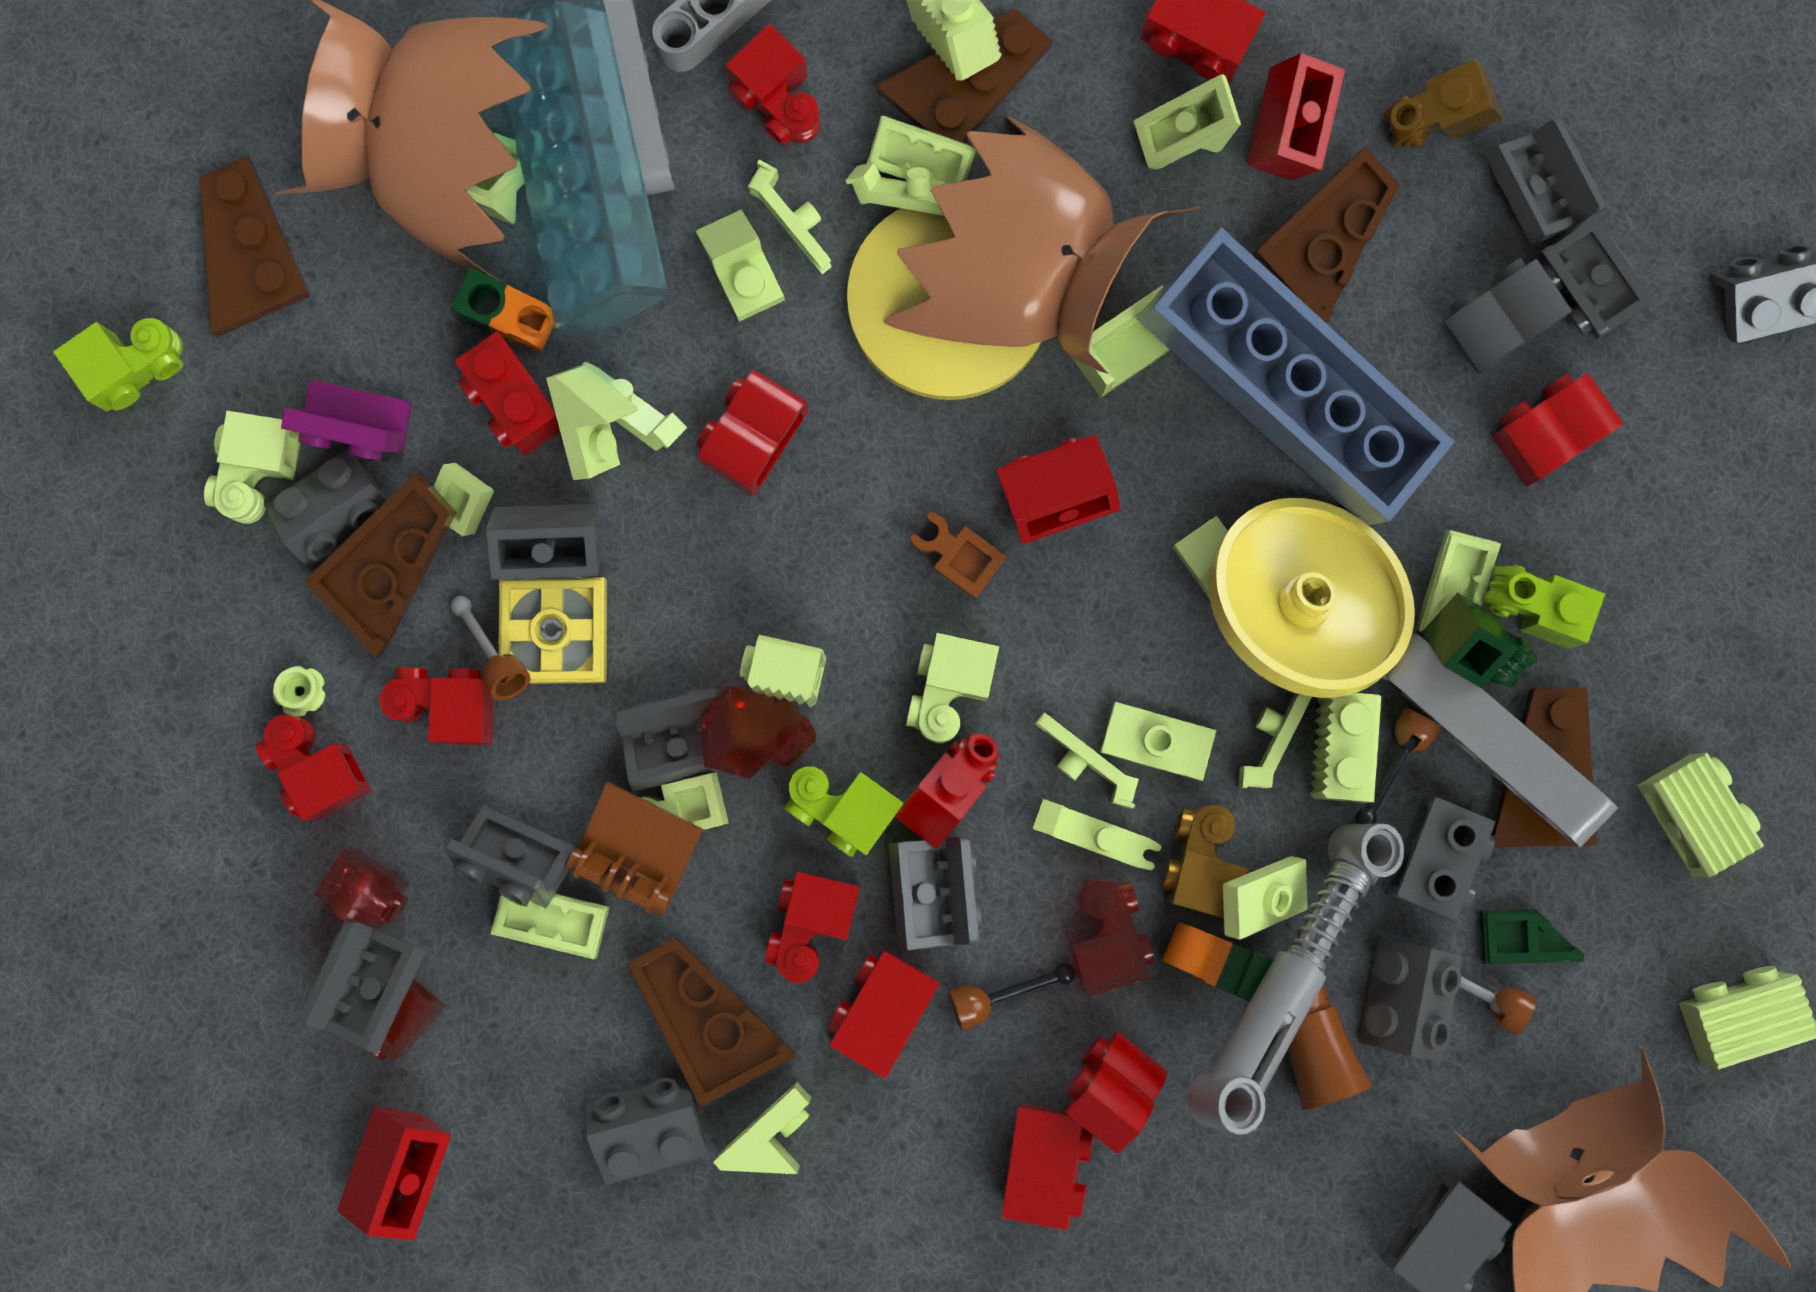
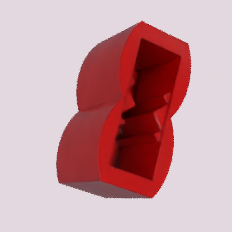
[696,370,809,496]
[1492,373,1624,487]
[1065,1030,1168,1155]

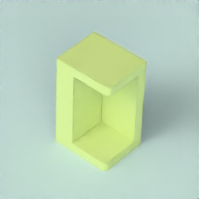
[1072,285,1170,398]

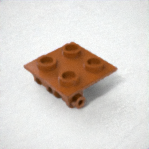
[566,782,703,917]

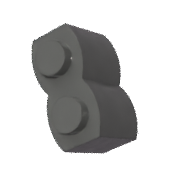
[1445,258,1572,373]

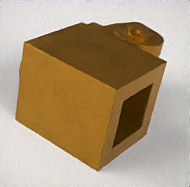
[1383,59,1504,149]
[1161,805,1249,918]

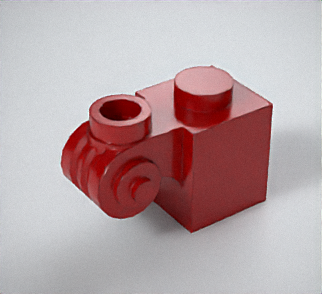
[725,23,820,147]
[379,668,494,745]
[255,715,372,822]
[895,733,1000,849]
[765,871,861,983]

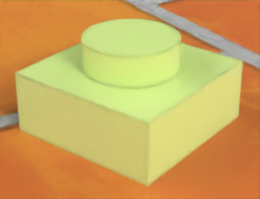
[433,463,494,536]

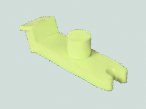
[747,159,832,274]
[845,162,944,216]
[582,362,687,451]
[1238,693,1312,789]
[1035,713,1139,809]
[1033,799,1161,870]

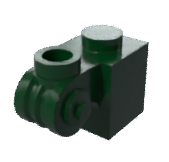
[1422,592,1537,688]

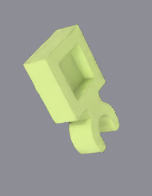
[640,772,729,830]

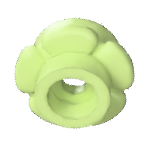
[273,666,326,717]

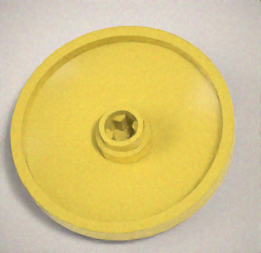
[847,208,1041,400]
[1208,498,1415,698]

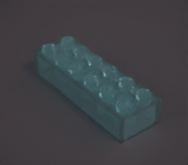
[495,0,669,332]

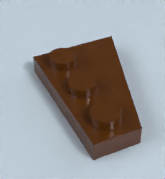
[876,9,1052,143]
[1251,147,1399,324]
[200,156,311,338]
[304,474,457,658]
[1491,687,1597,848]
[627,937,797,1108]

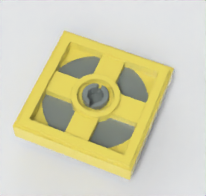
[499,577,607,684]

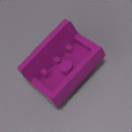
[281,380,412,460]

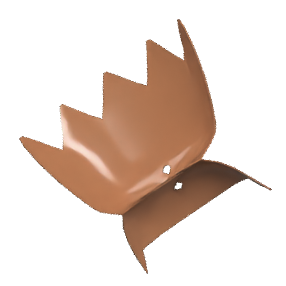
[275,0,549,282]
[884,116,1201,374]
[1454,1046,1791,1292]

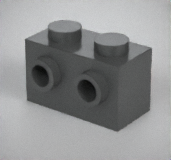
[485,504,603,580]
[1385,797,1496,921]
[1380,1173,1512,1292]

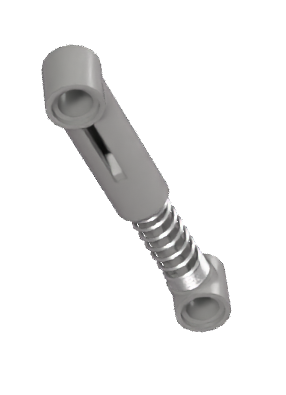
[1187,824,1404,1134]

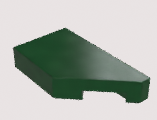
[1479,909,1584,964]

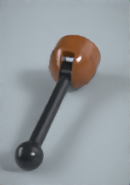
[1356,707,1442,824]
[948,963,1076,1032]

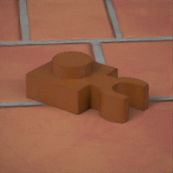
[910,512,1007,601]

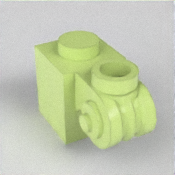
[204,411,301,524]
[906,633,999,744]

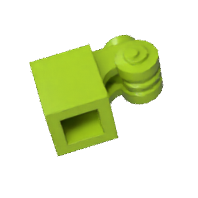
[53,318,183,412]
[1482,565,1605,649]
[784,766,904,858]

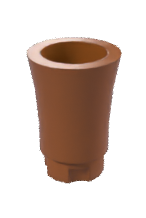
[1288,985,1373,1110]

